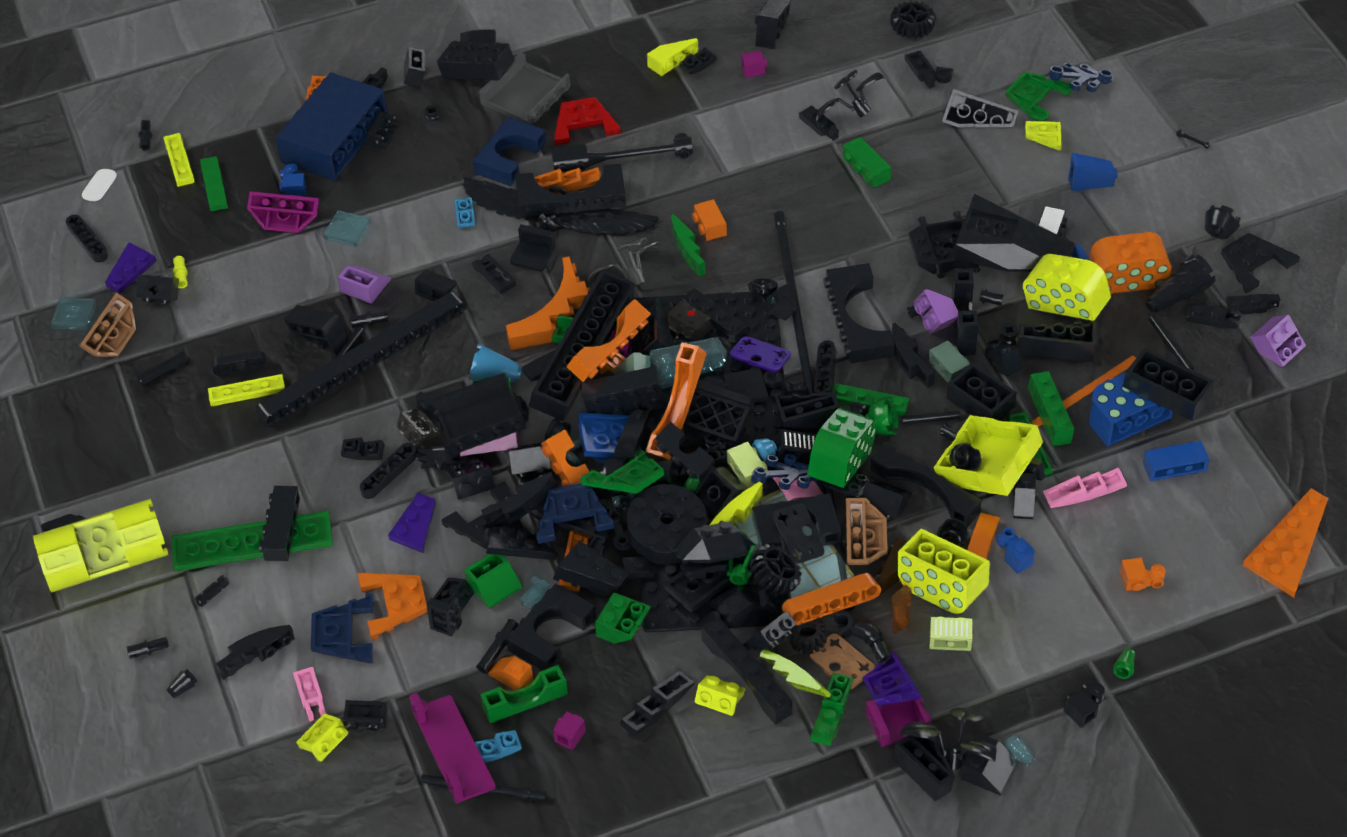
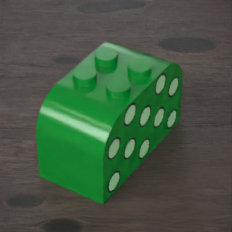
[807,408,877,488]

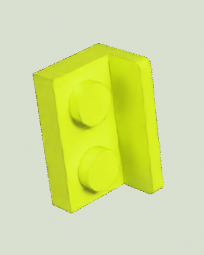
[296,713,348,762]

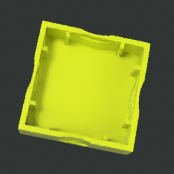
[933,415,1043,496]

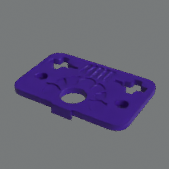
[730,336,791,372]

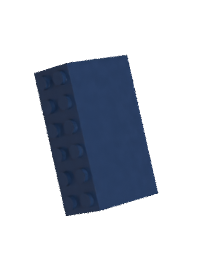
[276,72,387,181]

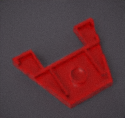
[554,97,621,145]

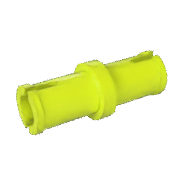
[173,256,188,289]

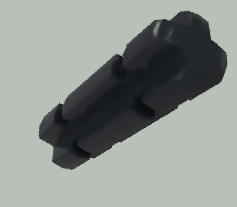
[194,575,229,607]

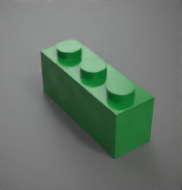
[842,137,891,188]

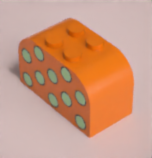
[1089,232,1172,294]

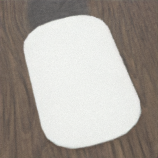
[82,169,117,201]

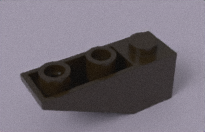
[875,538,908,596]

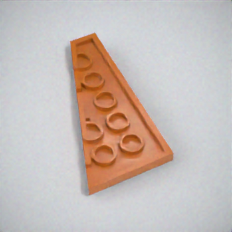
[1243,488,1328,598]

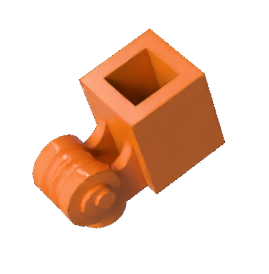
[1120,557,1166,591]

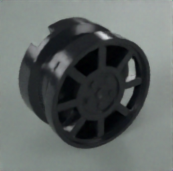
[545,418,571,440]

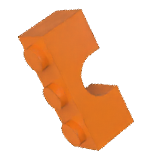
[541,430,590,487]

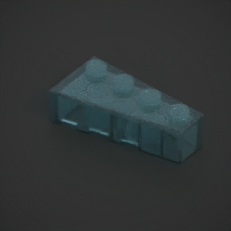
[649,337,727,389]

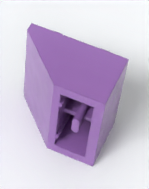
[338,265,391,304]
[914,289,958,334]
[1250,314,1306,367]

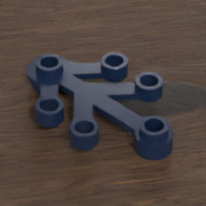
[1049,63,1114,92]
[751,454,820,490]

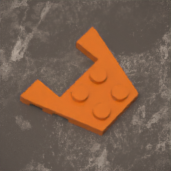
[358,573,428,640]

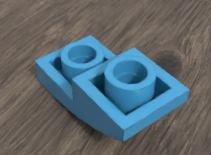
[454,197,476,228]
[474,730,522,763]

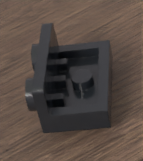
[341,700,388,731]

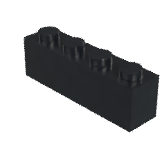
[259,485,300,561]

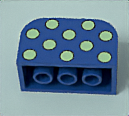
[1089,372,1173,447]

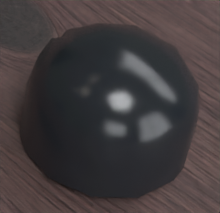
[949,443,981,471]
[937,519,969,548]

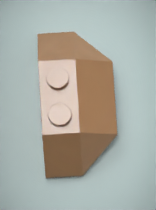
[80,292,136,357]
[846,498,888,565]

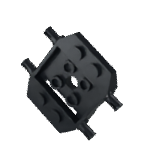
[909,211,981,279]

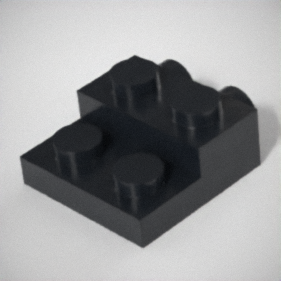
[743,611,796,652]

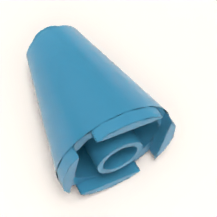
[469,344,522,382]

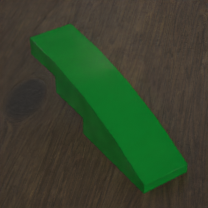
[670,214,705,277]

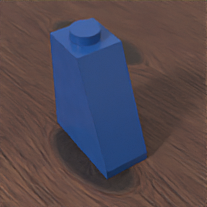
[1068,153,1118,191]

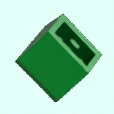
[464,554,522,609]
[595,593,650,644]

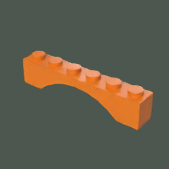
[566,299,651,382]
[646,343,707,461]

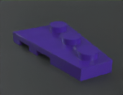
[105,242,156,294]
[388,493,436,553]

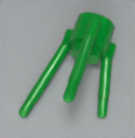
[727,545,755,585]

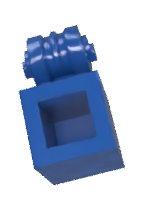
[279,164,306,197]
[996,528,1035,574]

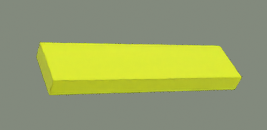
[163,133,195,187]
[208,374,285,406]

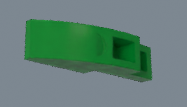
[810,673,853,746]

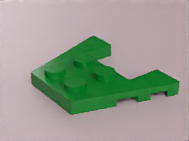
[1005,72,1073,122]
[580,448,664,494]

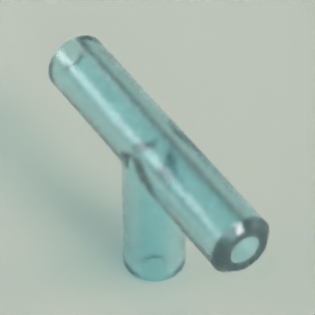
[550,439,582,465]

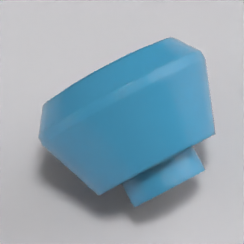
[752,438,777,463]

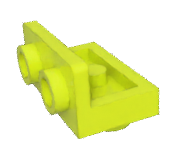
[695,675,745,716]

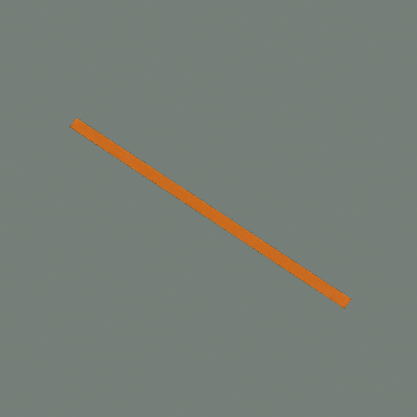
[1031,355,1136,427]

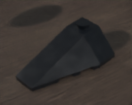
[942,89,1019,127]

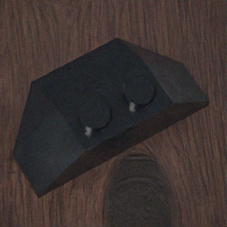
[674,521,755,563]

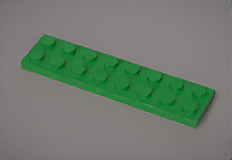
[171,510,333,572]

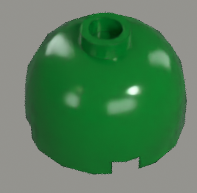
[865,397,898,436]

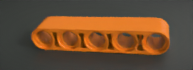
[782,573,881,625]

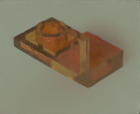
[891,584,912,634]

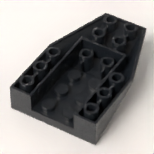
[954,194,1075,272]

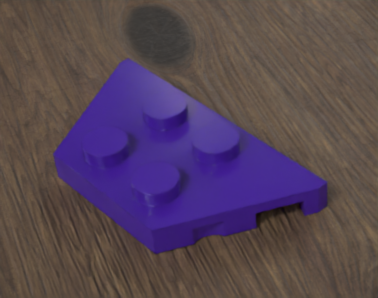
[862,652,921,706]

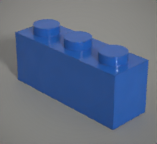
[1143,441,1209,481]

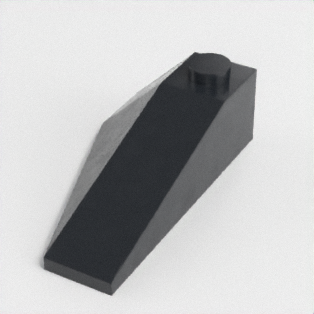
[632,296,674,363]

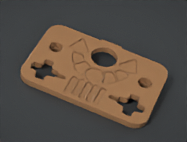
[810,634,875,689]

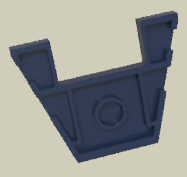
[536,483,615,544]
[311,593,374,663]

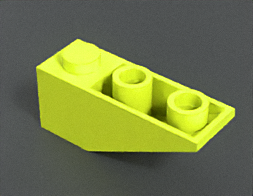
[647,38,698,76]

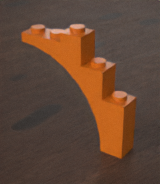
[506,257,590,351]

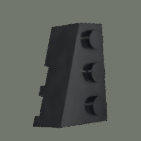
[755,0,791,50]

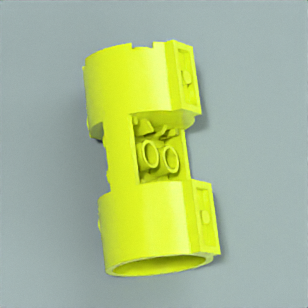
[33,498,169,593]

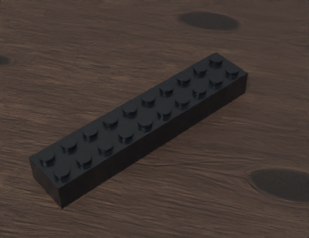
[528,270,635,421]

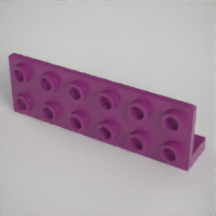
[409,693,496,804]

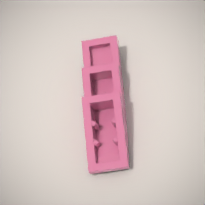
[1043,467,1127,508]

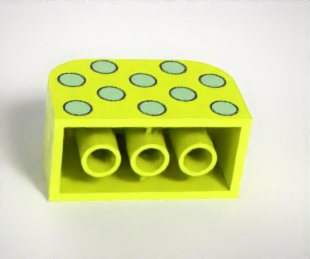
[1023,254,1111,321]
[898,528,990,614]

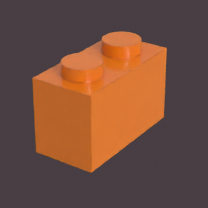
[692,199,727,241]

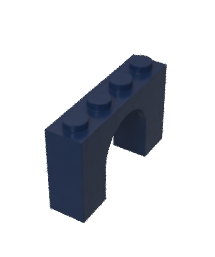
[473,117,546,187]

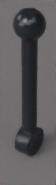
[1176,129,1210,149]

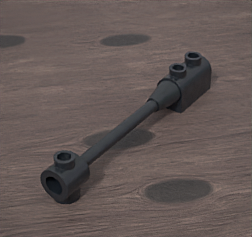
[551,133,693,173]

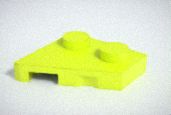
[1025,121,1062,151]

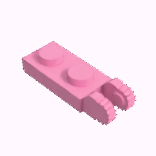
[293,666,326,722]

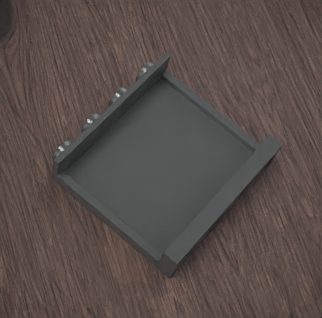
[479,52,570,125]

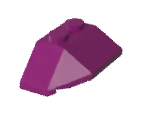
[247,191,319,233]

